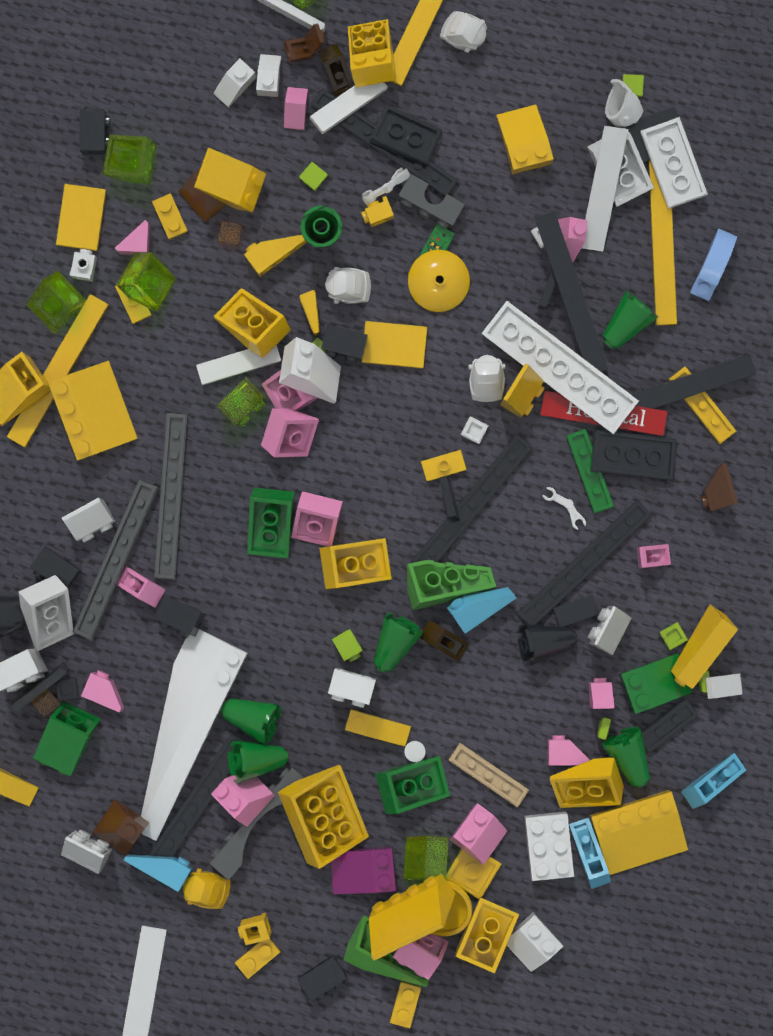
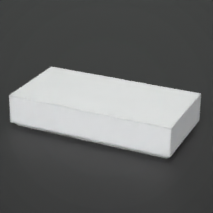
[706,674,742,699]

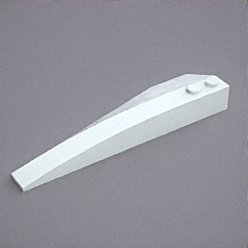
[141,629,248,841]

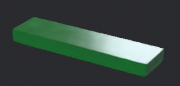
[566,429,614,514]

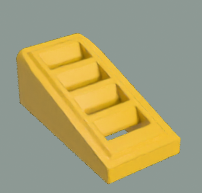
[299,290,320,336]

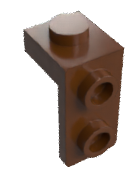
[283,23,324,63]

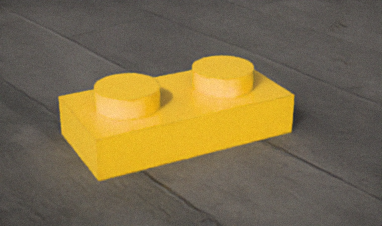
[152,193,188,240]
[235,939,281,979]
[390,981,421,1028]

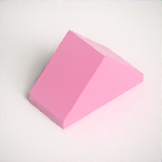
[284,87,308,130]
[115,220,150,255]
[636,544,671,568]

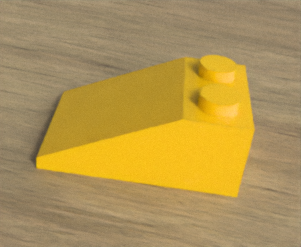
[496,105,554,175]
[194,148,266,212]
[213,288,291,358]
[501,363,544,418]
[319,538,392,589]
[550,758,624,808]
[455,897,519,973]

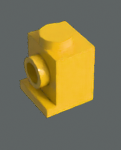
[361,196,394,227]
[238,913,272,945]

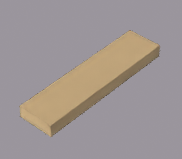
[448,743,529,807]

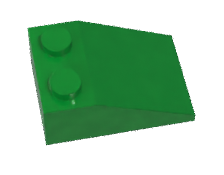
[247,488,295,558]
[619,653,692,714]
[375,756,450,814]

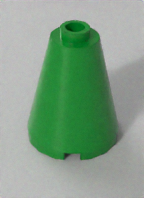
[300,205,342,248]
[603,290,658,349]
[373,612,424,673]
[221,698,281,744]
[602,727,650,788]
[228,741,288,783]

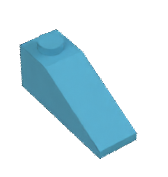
[447,587,516,633]
[681,753,746,809]
[569,818,611,889]
[124,854,193,892]

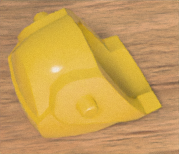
[183,868,230,909]

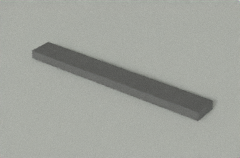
[154,413,188,580]
[73,480,159,641]

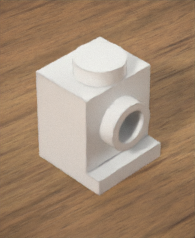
[70,249,97,282]

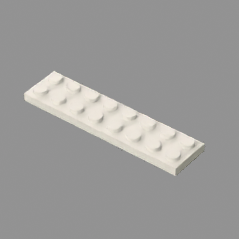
[482,301,639,435]

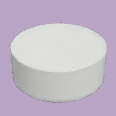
[404,741,425,762]

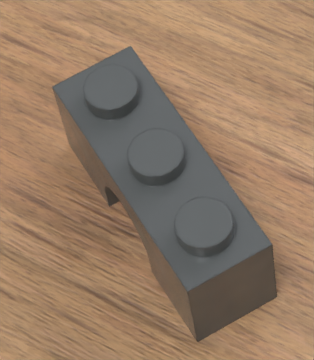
[398,174,465,229]

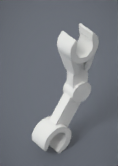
[362,168,410,205]
[542,487,586,530]

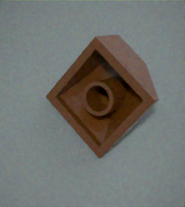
[178,167,227,223]
[700,463,738,512]
[92,799,149,856]

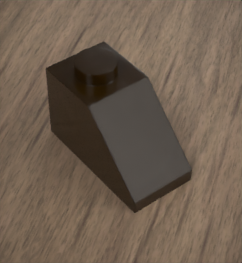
[318,43,354,96]
[420,620,469,661]

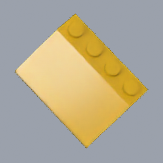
[48,361,138,461]
[278,765,369,869]
[589,790,688,875]
[369,874,455,961]

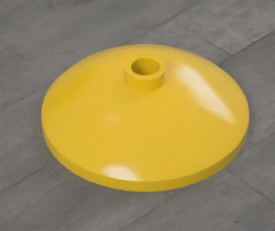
[408,250,470,312]
[431,880,472,936]

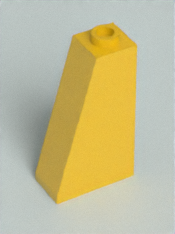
[671,604,738,689]

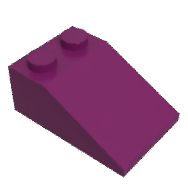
[331,846,396,894]

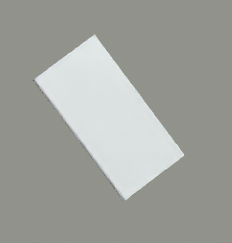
[640,117,708,209]

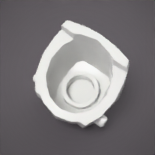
[440,11,487,53]
[605,79,643,127]
[325,267,371,304]
[469,355,505,402]

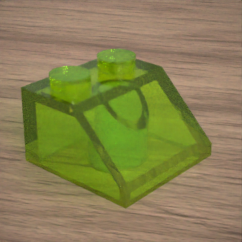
[103,134,157,184]
[116,252,176,311]
[26,271,86,334]
[217,377,266,427]
[403,836,449,881]

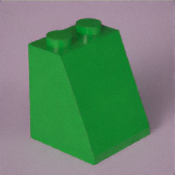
[33,701,100,776]

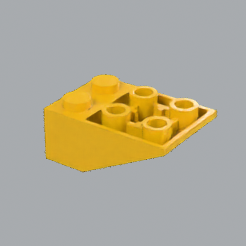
[348,19,396,88]
[0,352,51,426]

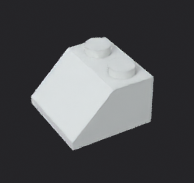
[62,498,115,543]
[507,912,563,972]

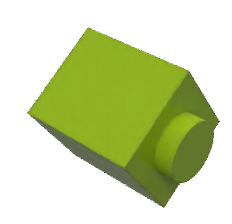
[332,629,363,662]

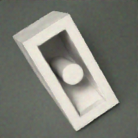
[256,54,281,97]
[213,58,256,108]

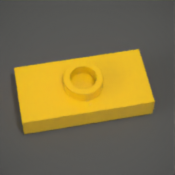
[115,278,152,324]
[421,450,467,482]

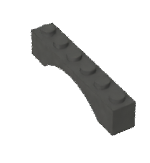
[210,767,305,880]

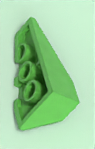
[407,560,496,610]
[344,916,429,987]

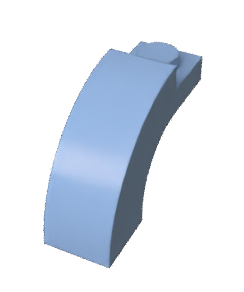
[690,228,737,301]

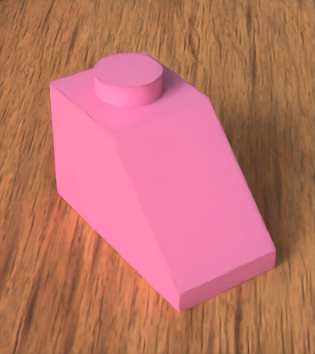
[558,217,588,263]
[117,566,166,607]
[81,670,124,712]
[589,678,614,709]
[548,735,589,765]

